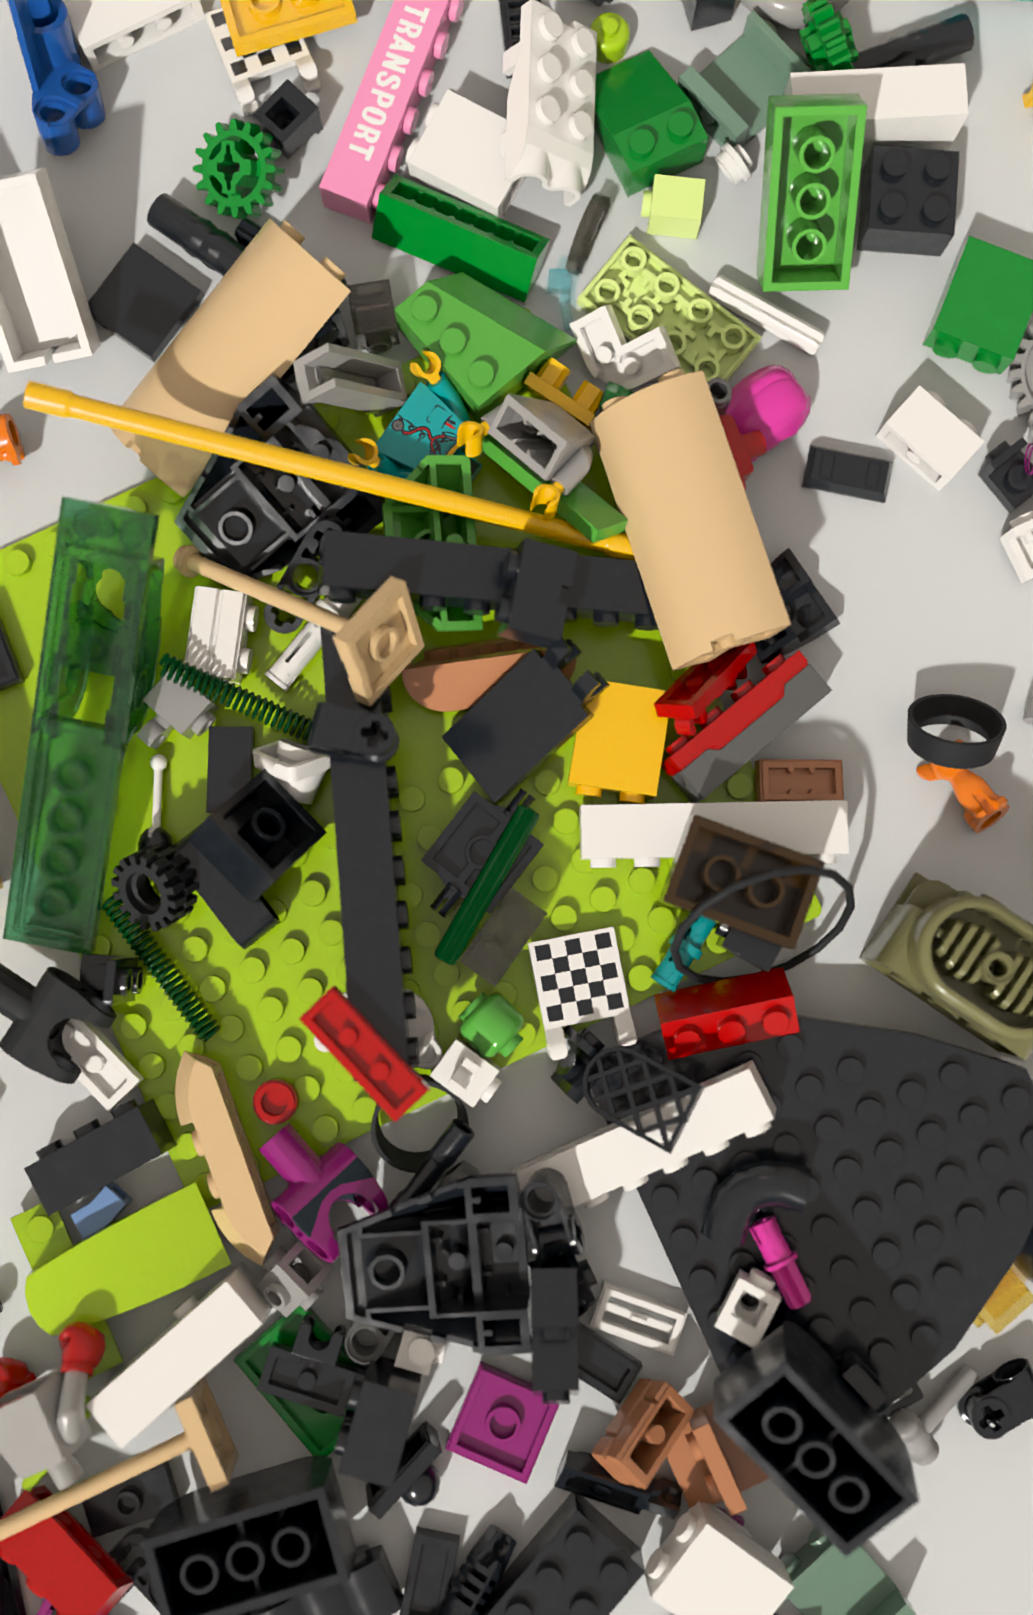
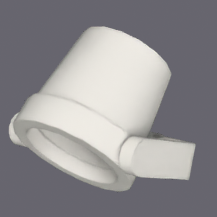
[253,738,330,804]

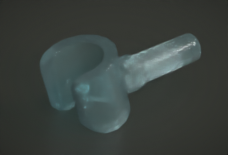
[547,268,573,331]

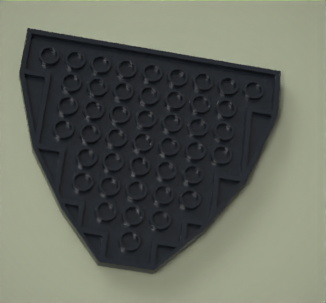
[591,1015,1033,1411]

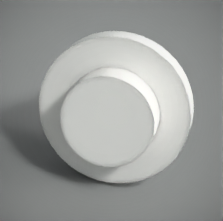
[715,142,753,186]

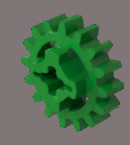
[799,0,859,72]
[193,119,285,219]

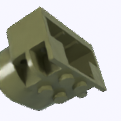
[859,872,1033,1062]

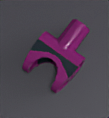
[259,1123,388,1263]

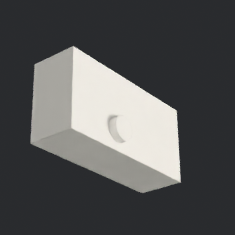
[784,63,969,161]
[85,1261,273,1449]

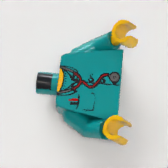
[348,350,483,482]

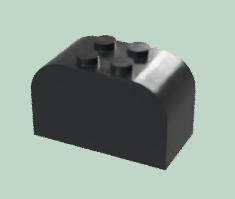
[713,1321,919,1557]
[141,1455,357,1615]

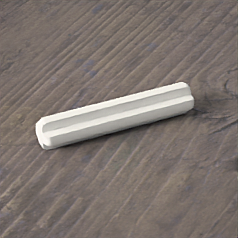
[708,275,825,354]

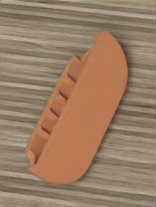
[401,638,576,712]

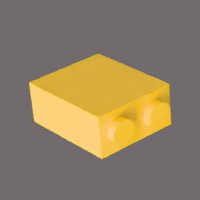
[567,681,668,804]

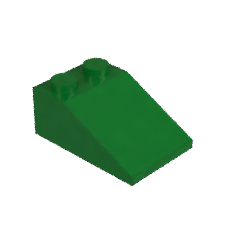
[594,50,709,197]

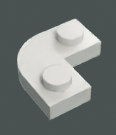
[569,305,681,390]

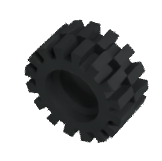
[112,844,198,931]

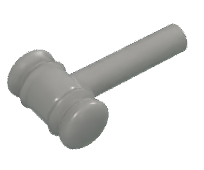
[889,1364,979,1466]

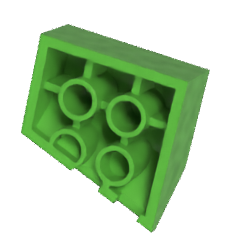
[394,272,577,423]

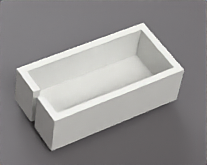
[0,167,101,373]

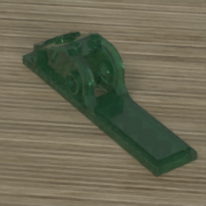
[3,496,164,956]

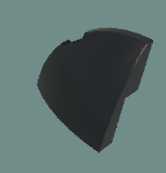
[755,548,840,664]

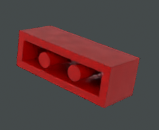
[654,967,800,1060]
[0,1485,134,1615]

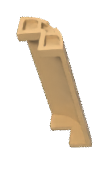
[110,218,351,498]
[589,369,791,670]

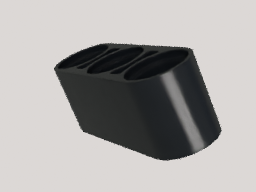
[171,824,281,949]

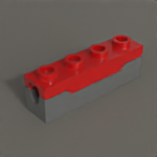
[661,650,832,803]

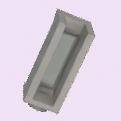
[293,343,408,417]

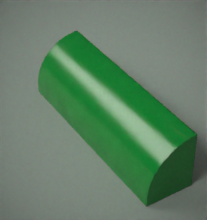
[371,174,550,303]

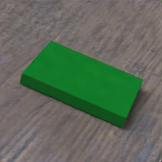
[233,1305,360,1456]

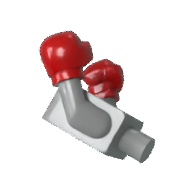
[0,1322,106,1490]

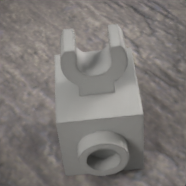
[136,671,219,750]

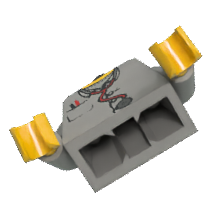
[457,394,596,521]

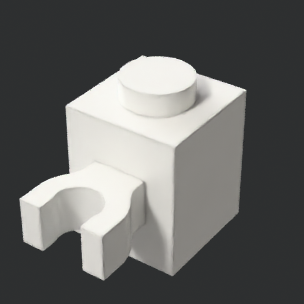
[430,1036,502,1108]

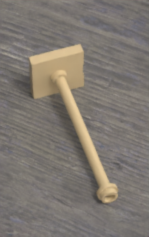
[173,545,424,707]
[0,1375,239,1541]

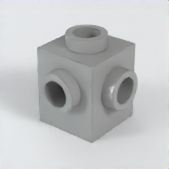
[255,1241,335,1317]

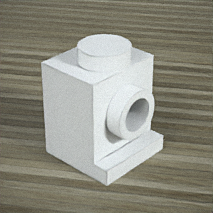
[714,1268,781,1348]
[394,1330,448,1376]

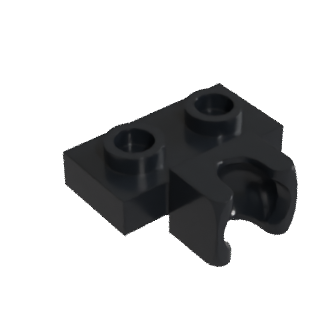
[257,1314,358,1417]

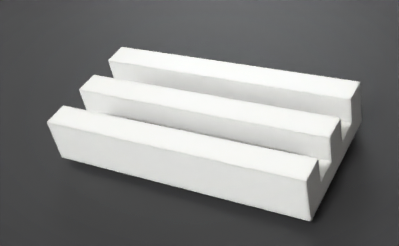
[589,1280,688,1356]

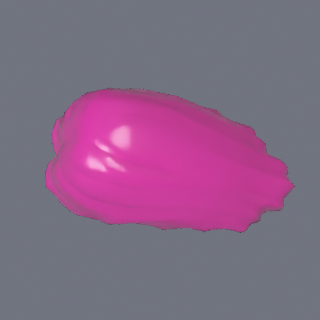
[725,365,811,462]

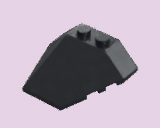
[174,373,385,579]
[337,1173,532,1355]

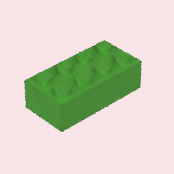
[756,93,867,292]

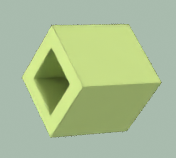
[641,174,706,239]

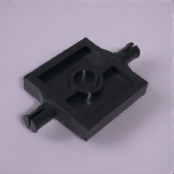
[421,788,544,918]

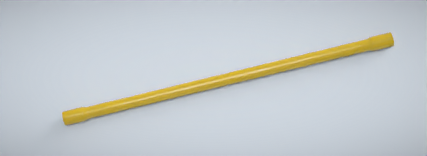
[24,380,636,561]

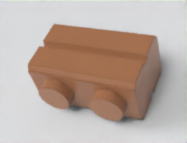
[591,1378,695,1489]

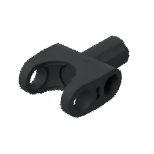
[0,963,117,1084]

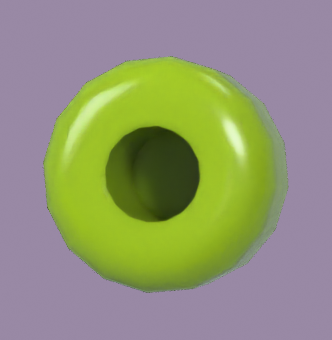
[590,12,630,64]

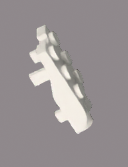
[500,0,597,207]

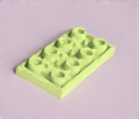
[577,235,762,382]

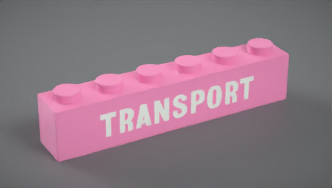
[319,0,464,224]

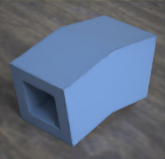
[70,1181,133,1239]

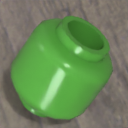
[458,992,524,1058]

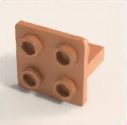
[666,1401,769,1516]

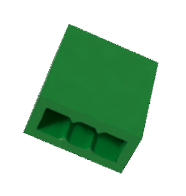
[922,236,1033,375]

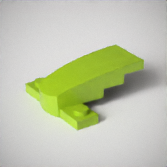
[10,1181,231,1380]

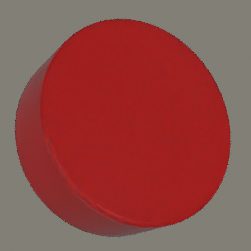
[253,1078,299,1125]

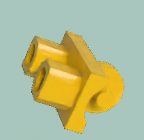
[524,357,604,431]

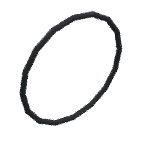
[670,865,855,983]

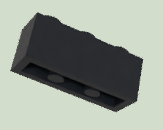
[24,1098,177,1216]

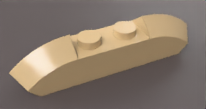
[175,1051,280,1266]

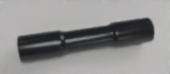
[386,1119,475,1209]

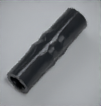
[853,13,974,69]
[147,193,246,276]

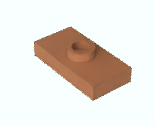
[755,759,844,802]

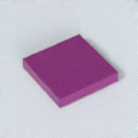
[445,1361,559,1484]

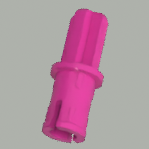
[749,1215,811,1310]

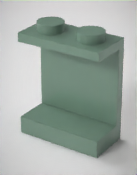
[677,10,812,147]
[780,1527,917,1615]

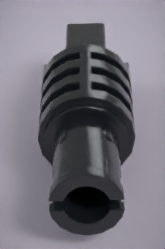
[441,1524,517,1615]

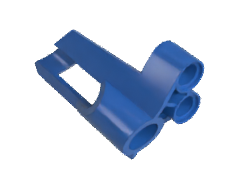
[7,0,106,156]

